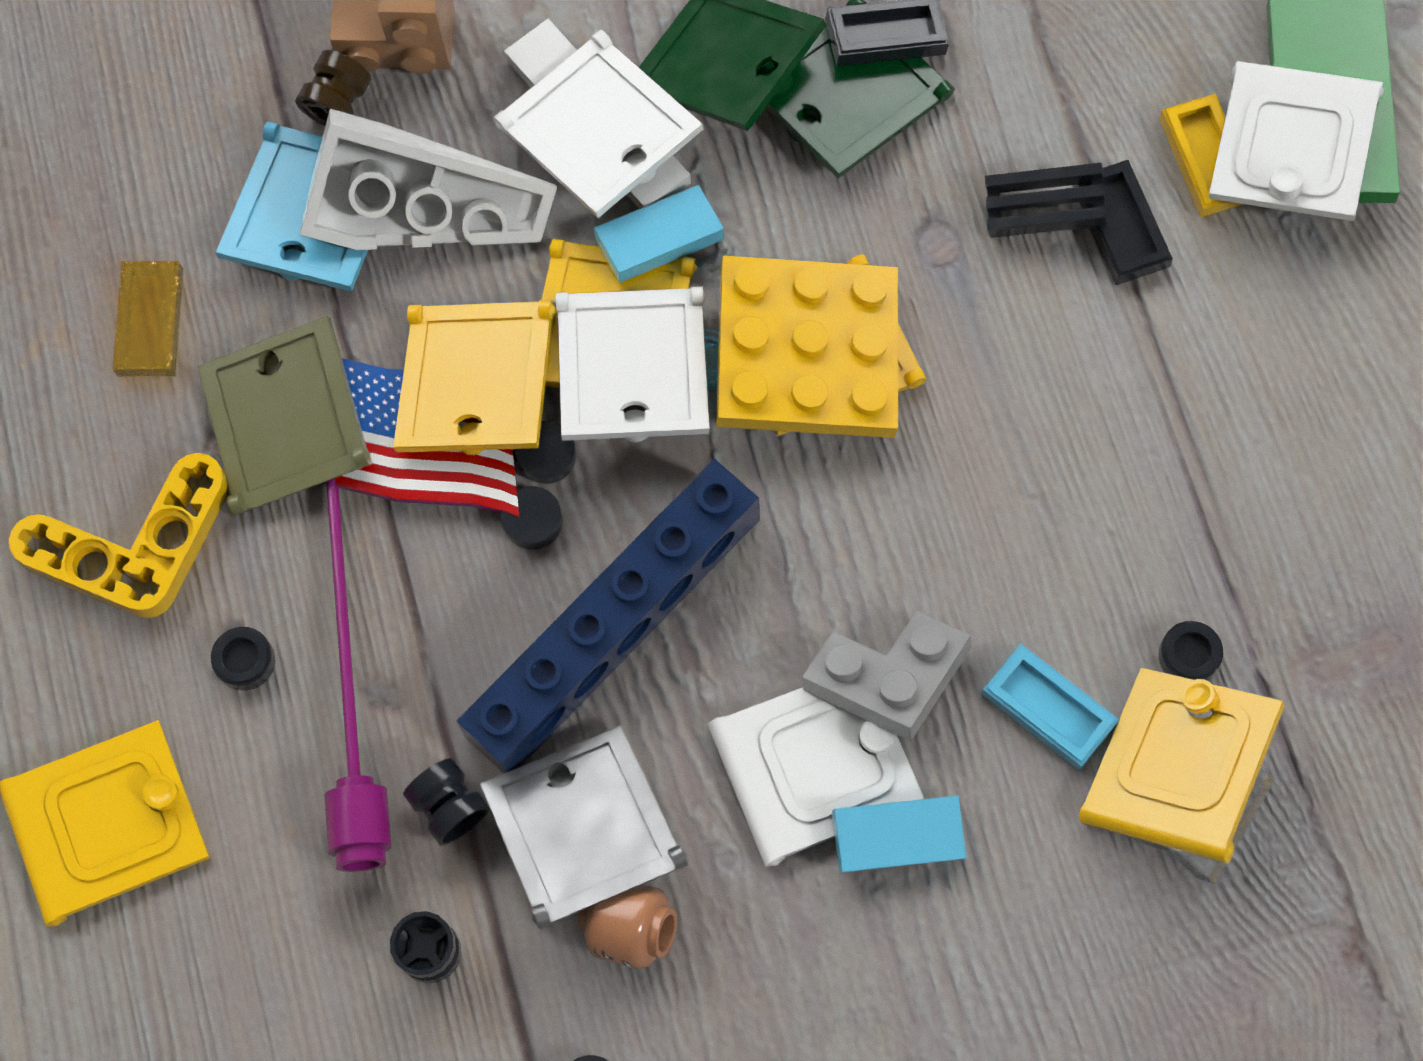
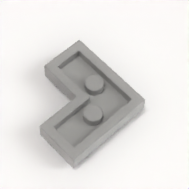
[802,611,971,741]

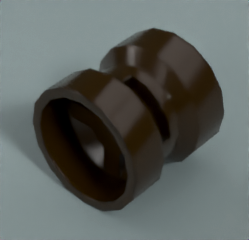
[295,50,372,126]

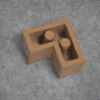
[330,0,455,74]

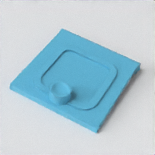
[216,121,368,292]

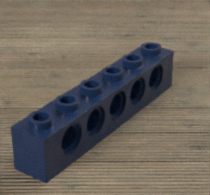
[456,458,760,774]

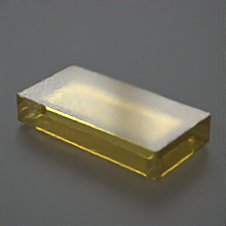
[112,261,184,377]

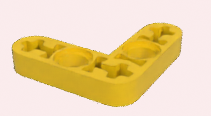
[9,453,229,618]

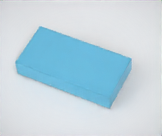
[594,185,724,283]
[981,644,1119,771]
[832,795,966,873]

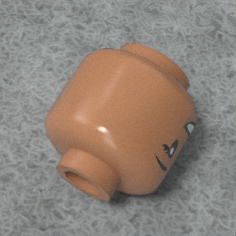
[578,884,677,968]

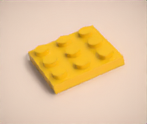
[716,255,898,438]

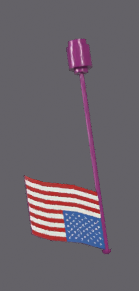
[324,358,520,872]

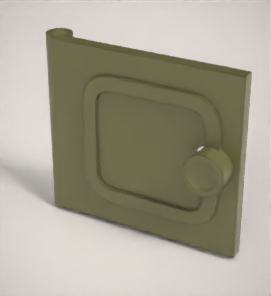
[197,316,372,515]

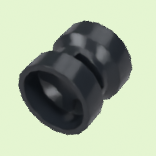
[403,758,490,846]
[390,911,461,984]

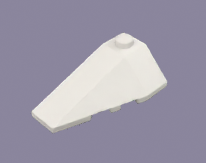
[300,109,557,250]

